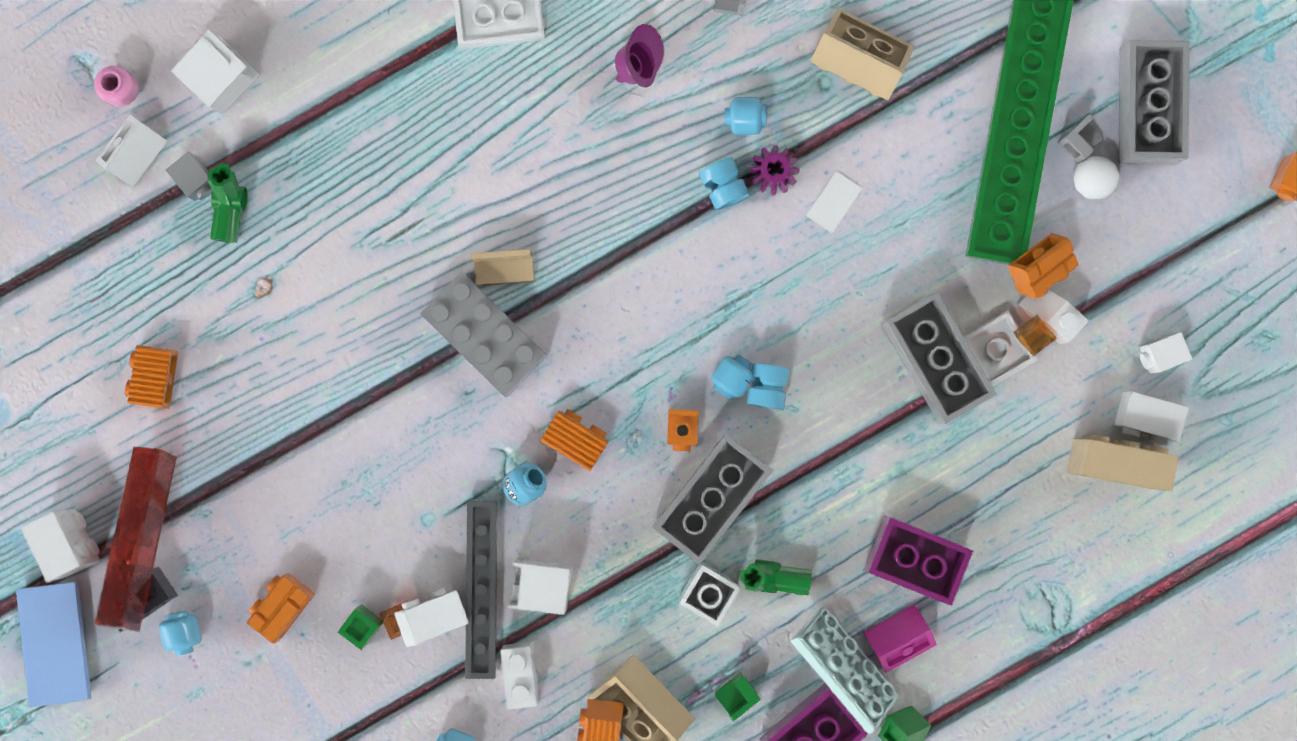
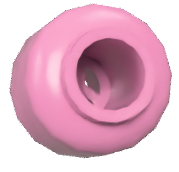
[94,66,139,107]

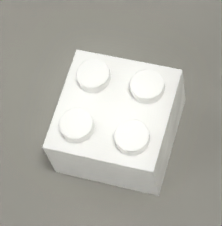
[21,509,100,582]

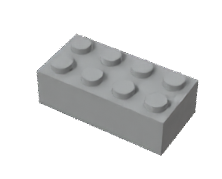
[1119,40,1189,165]
[420,272,548,397]
[881,291,997,424]
[653,434,773,565]

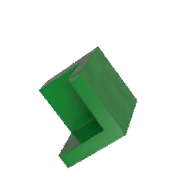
[337,604,385,650]
[715,672,761,721]
[878,706,931,741]

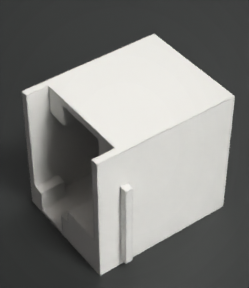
[171,30,260,114]
[508,557,573,615]

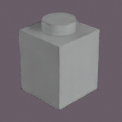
[166,152,212,201]

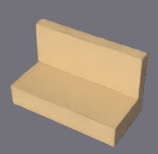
[471,249,535,286]

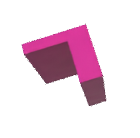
[863,605,937,673]

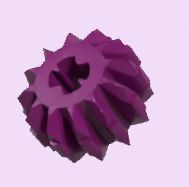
[749,145,800,196]

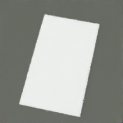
[806,171,863,233]

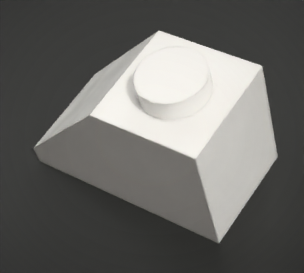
[1017,290,1089,344]

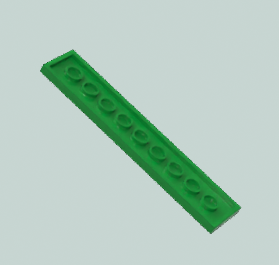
[965,0,1074,265]

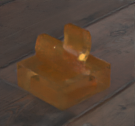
[1013,314,1057,356]
[379,600,408,640]

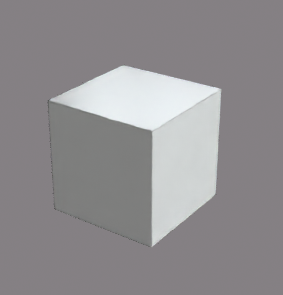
[678,562,741,627]

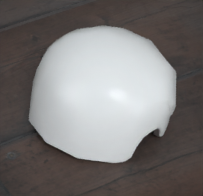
[1073,156,1120,200]

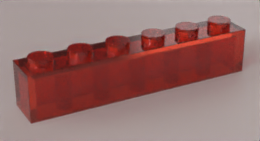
[94,446,177,632]

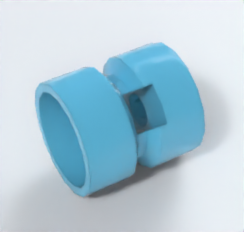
[699,157,750,211]
[746,363,790,410]

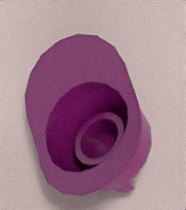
[615,24,664,88]

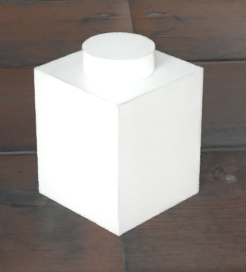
[1140,332,1192,374]

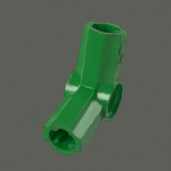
[207,164,248,243]
[740,559,812,595]

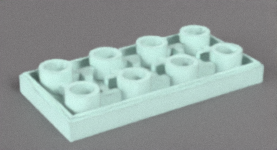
[791,606,899,734]

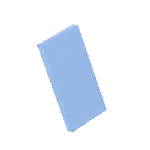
[16,581,92,707]

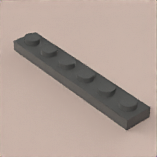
[465,501,498,679]

